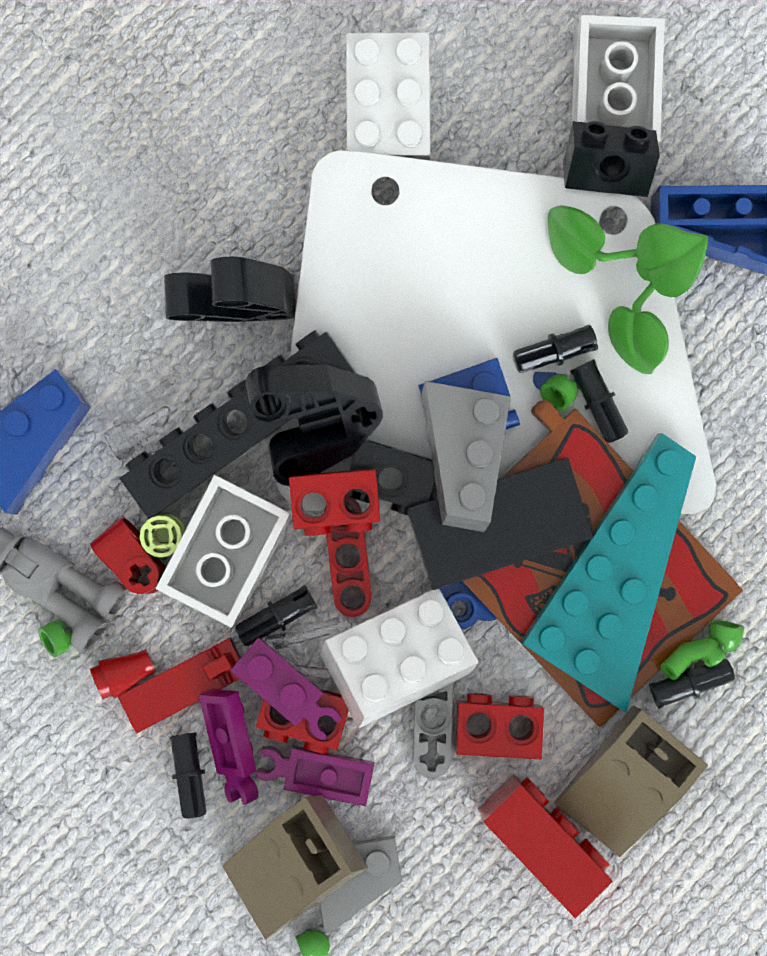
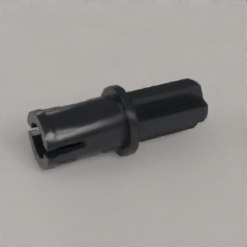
[513,324,598,373]
[570,359,628,443]
[235,585,318,646]
[649,659,735,709]
[169,732,207,819]

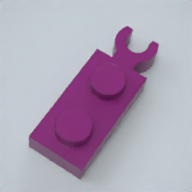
[230,637,342,740]
[199,689,259,805]
[256,745,375,807]

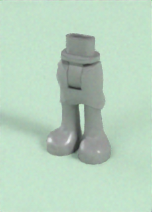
[0,527,129,654]

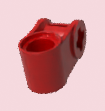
[90,516,166,594]

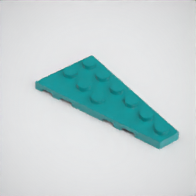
[520,433,696,713]

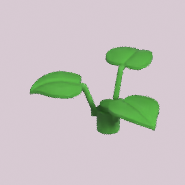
[548,205,709,374]

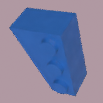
[651,185,767,275]
[0,369,91,515]

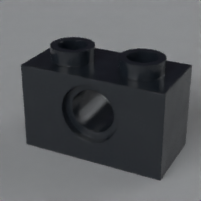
[563,121,660,197]
[349,439,435,515]

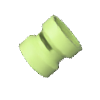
[140,513,186,557]

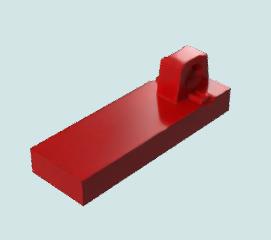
[118,637,241,734]

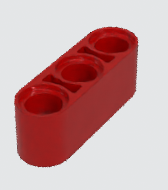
[324,495,372,617]

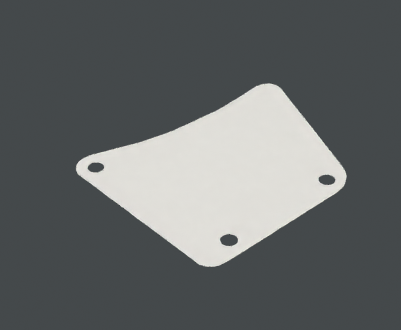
[277,150,716,514]

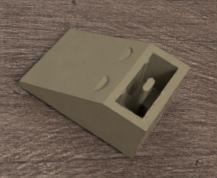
[554,705,708,857]
[222,795,368,940]

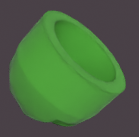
[540,374,578,411]
[38,620,73,657]
[709,620,744,653]
[295,929,330,956]

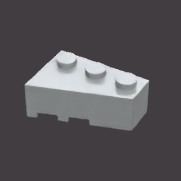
[421,381,511,532]

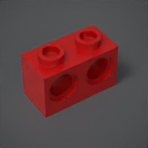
[289,468,380,536]
[256,689,349,754]
[454,693,544,760]

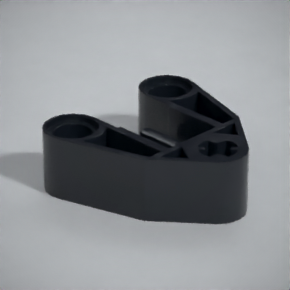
[164,256,295,322]
[245,364,383,486]

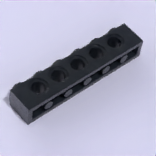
[119,330,357,519]

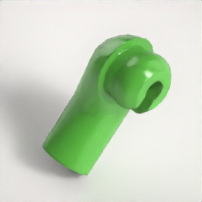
[660,637,725,680]

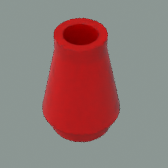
[90,649,156,700]

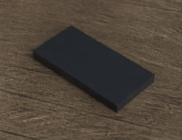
[406,457,594,590]

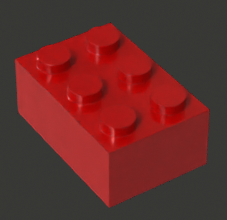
[478,774,613,919]

